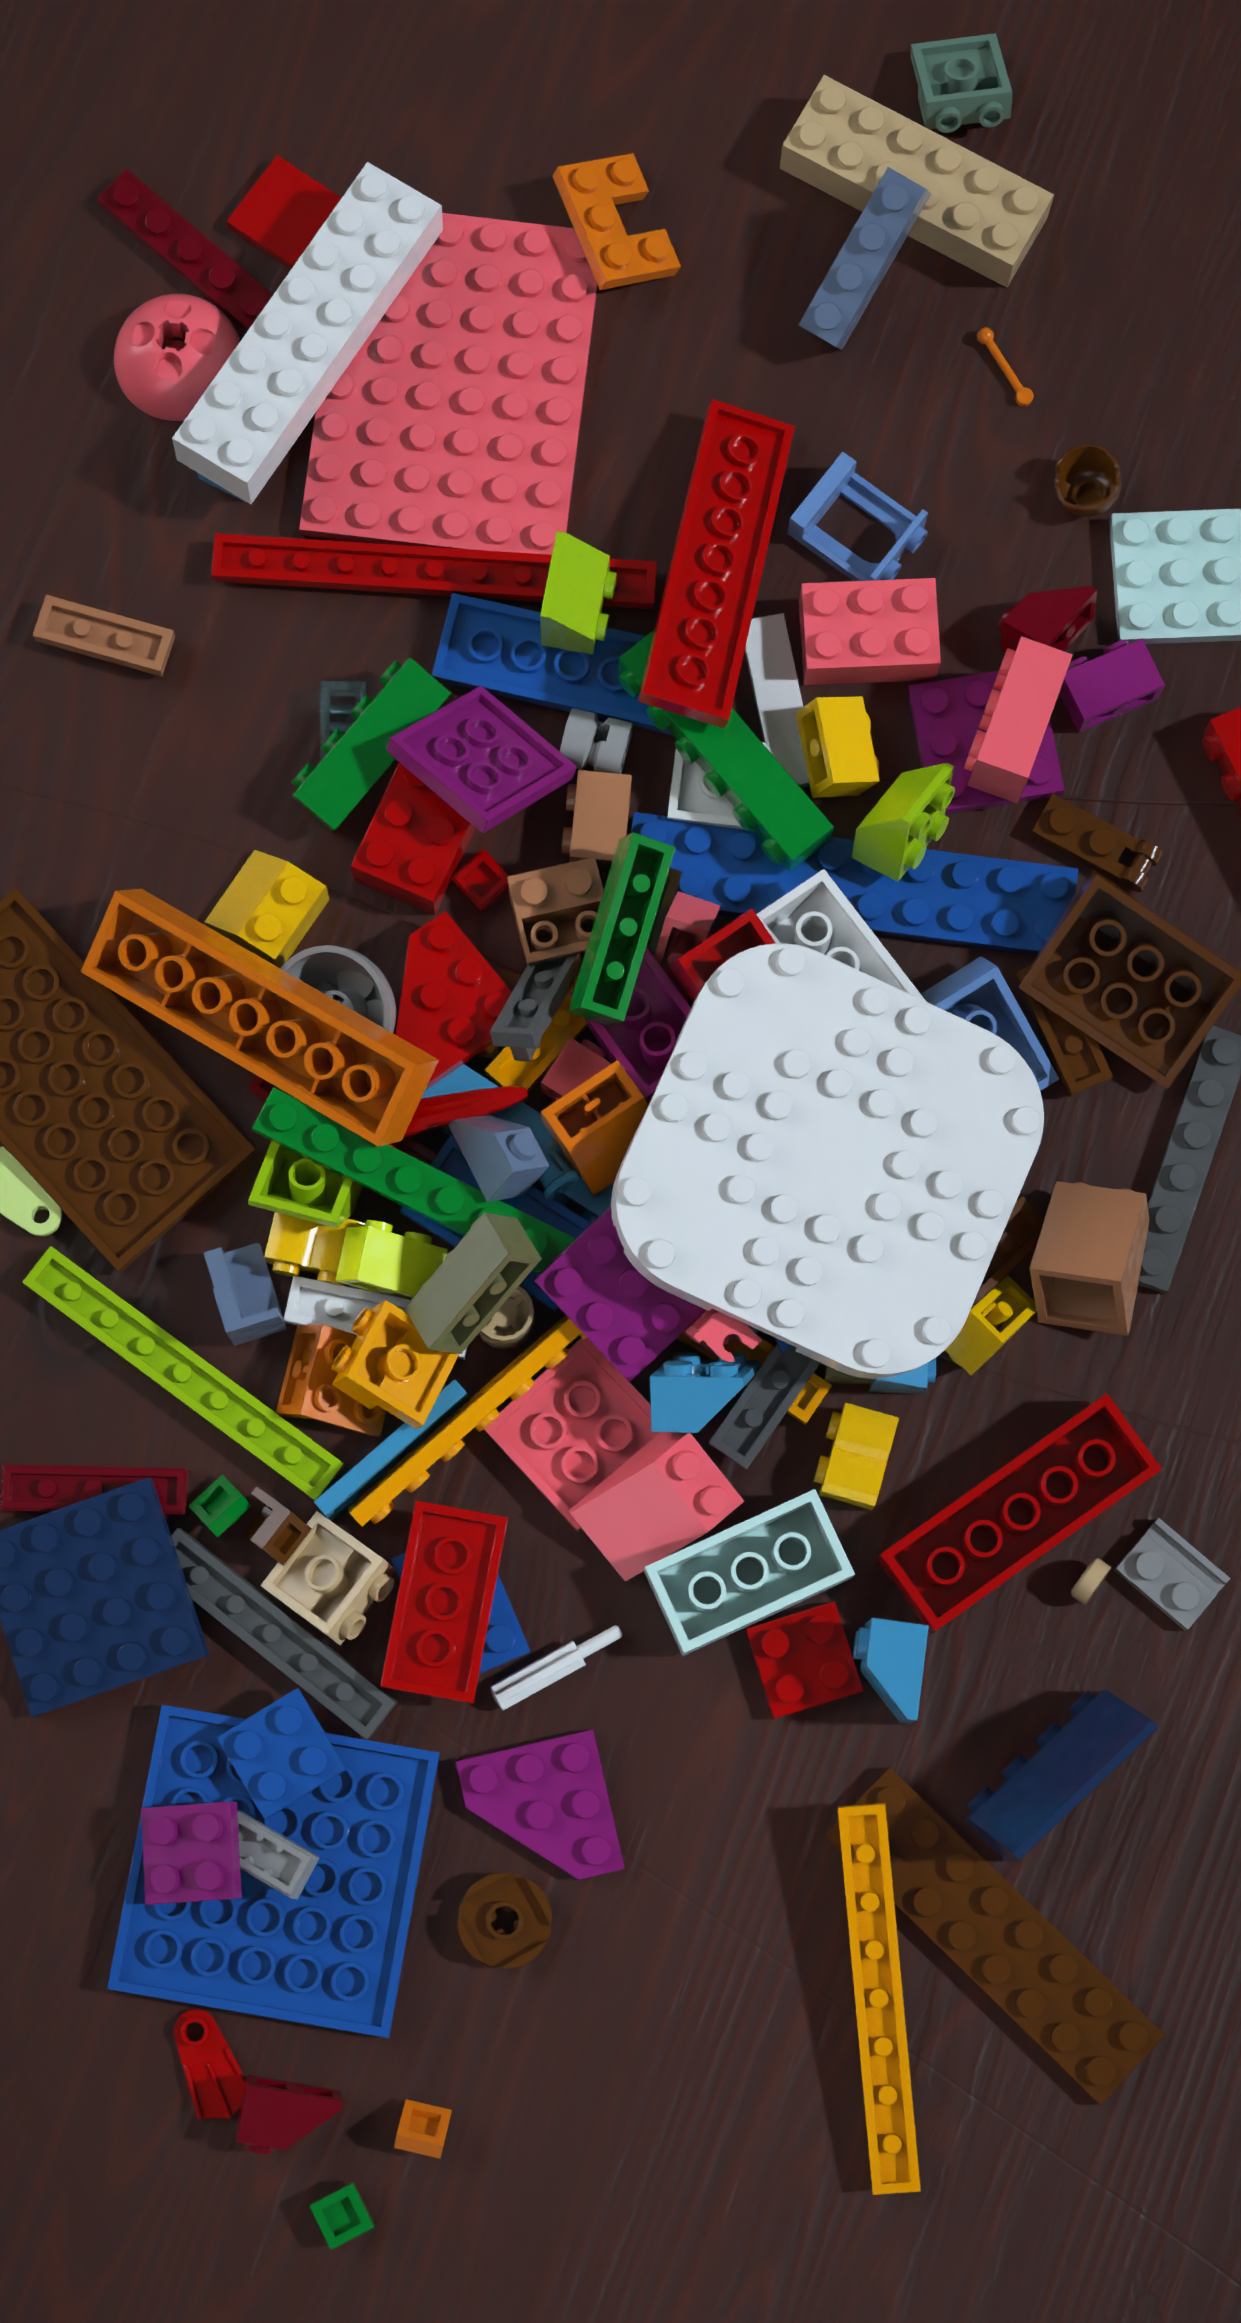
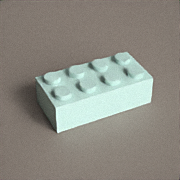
[644,1489,855,1656]

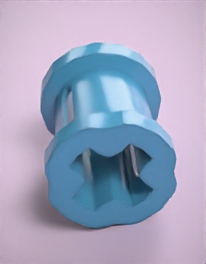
[538,1139,581,1200]

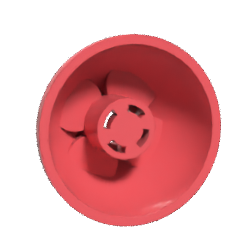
[114,294,241,421]

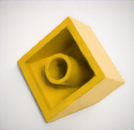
[204,850,330,969]

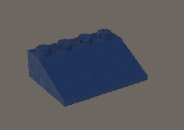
[964,1689,1158,1861]

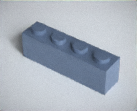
[799,167,931,350]

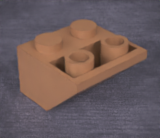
[507,857,604,965]

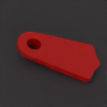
[174,2009,246,2119]

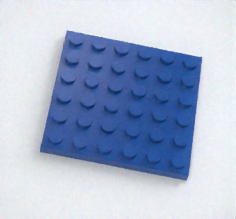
[107,1705,440,2038]

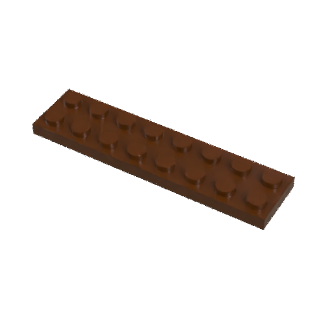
[824,1767,1166,2105]

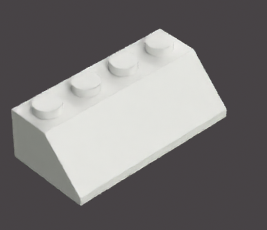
[757,869,926,1001]

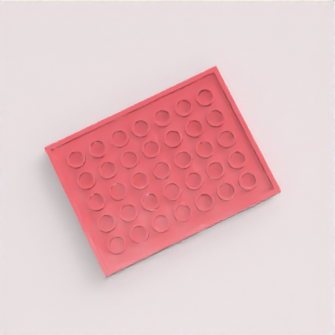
[299,213,598,555]

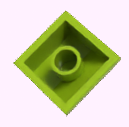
[540,531,617,655]
[248,1141,363,1228]

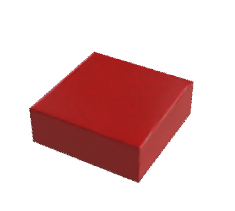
[451,849,509,914]

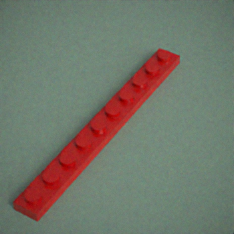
[211,533,657,610]

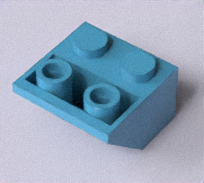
[650,1352,760,1433]

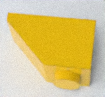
[945,1275,1037,1376]

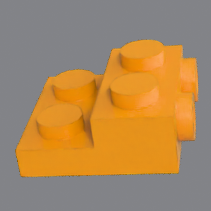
[331,1300,459,1429]

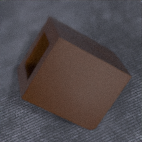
[244,1486,312,1566]

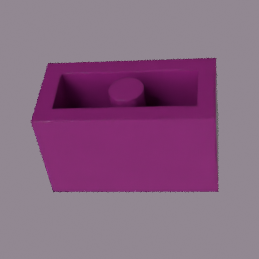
[1059,639,1165,733]

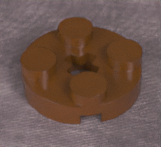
[458,1873,552,1969]

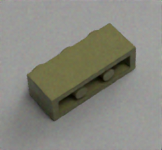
[405,1212,542,1354]

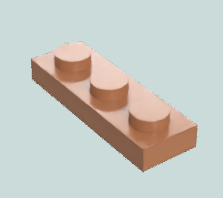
[33,595,175,677]

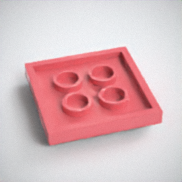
[483,1338,660,1532]

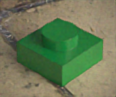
[189,1474,252,1538]
[310,2182,375,2250]

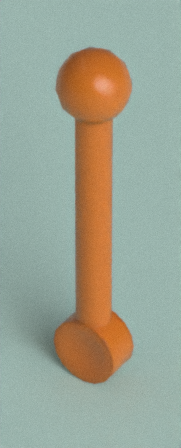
[977,327,1034,407]

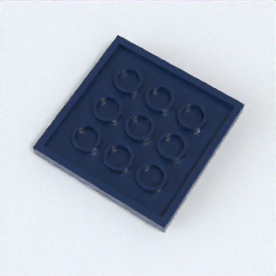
[0,1477,210,1717]

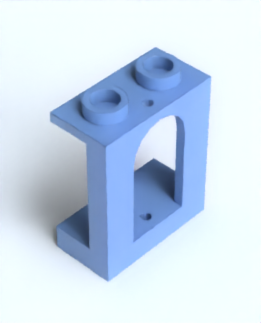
[787,452,928,581]

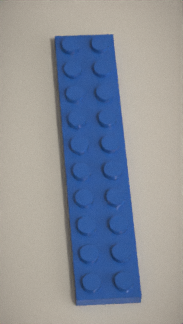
[631,812,1078,955]

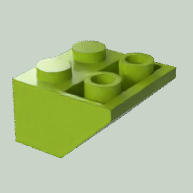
[851,763,955,882]

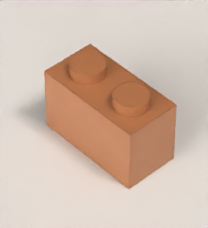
[561,770,632,872]

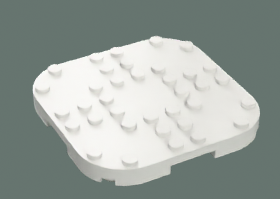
[611,943,1044,1379]

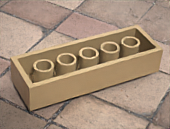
[780,75,1054,287]

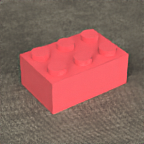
[799,578,941,686]
[964,636,1073,804]

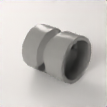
[560,708,633,774]

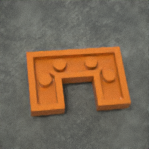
[552,153,681,290]

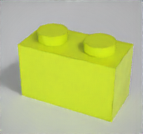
[335,1220,448,1300]

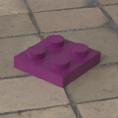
[141,1801,242,1905]

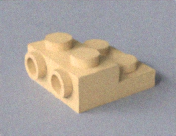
[260,1511,397,1646]

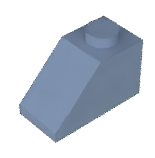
[448,1115,549,1202]

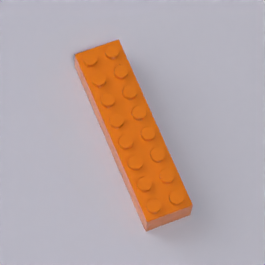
[81,889,439,1147]

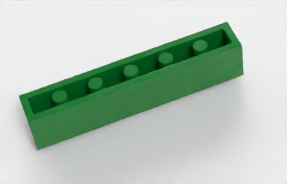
[618,630,834,872]

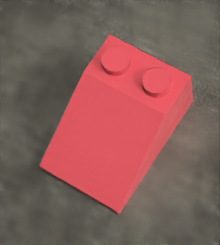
[568,1432,744,1582]

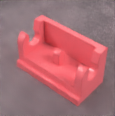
[682,1309,762,1362]

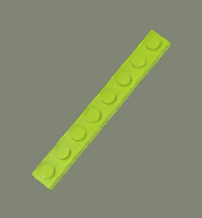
[22,1246,345,1501]

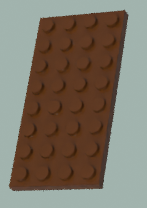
[0,888,257,1273]

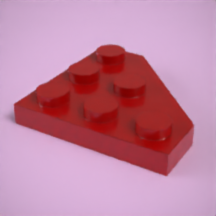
[395,911,512,1091]

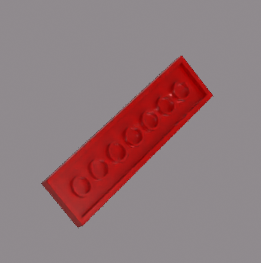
[638,399,795,729]

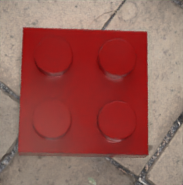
[745,1601,863,1720]

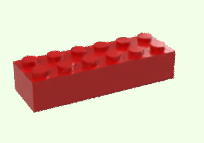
[876,1393,1162,1635]

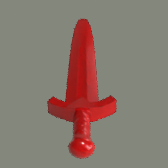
[388,1086,528,1149]

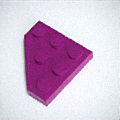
[456,1730,625,1880]

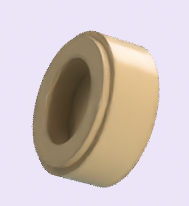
[1071,1558,1111,1605]

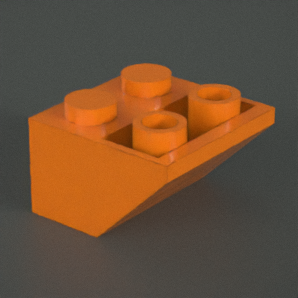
[541,1060,648,1197]

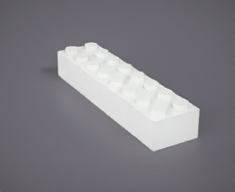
[172,162,443,504]

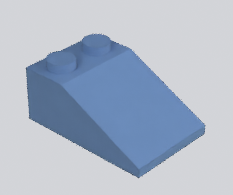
[921,956,1059,1091]

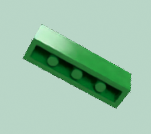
[291,658,451,831]
[568,832,676,1026]

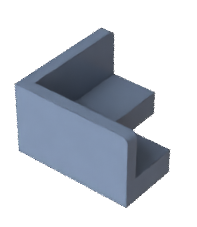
[204,1243,287,1346]

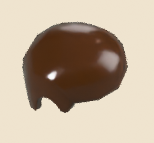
[1055,444,1121,517]

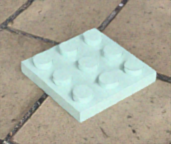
[1109,509,1241,644]

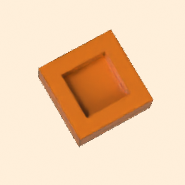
[394,2099,452,2159]

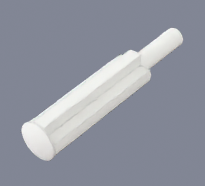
[490,1625,623,1711]

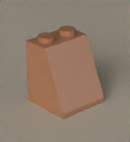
[1030,1181,1149,1336]

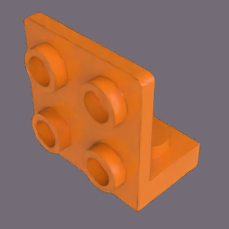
[276,1324,386,1437]

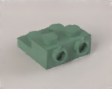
[911,33,1012,133]

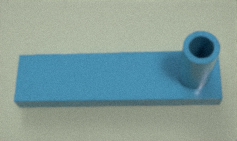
[314,1380,469,1521]

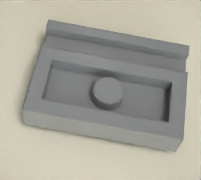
[1114,1518,1231,1631]

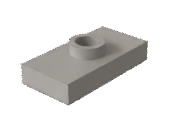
[238,1811,320,1900]

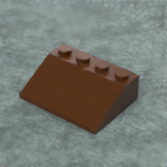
[1018,870,1241,1089]

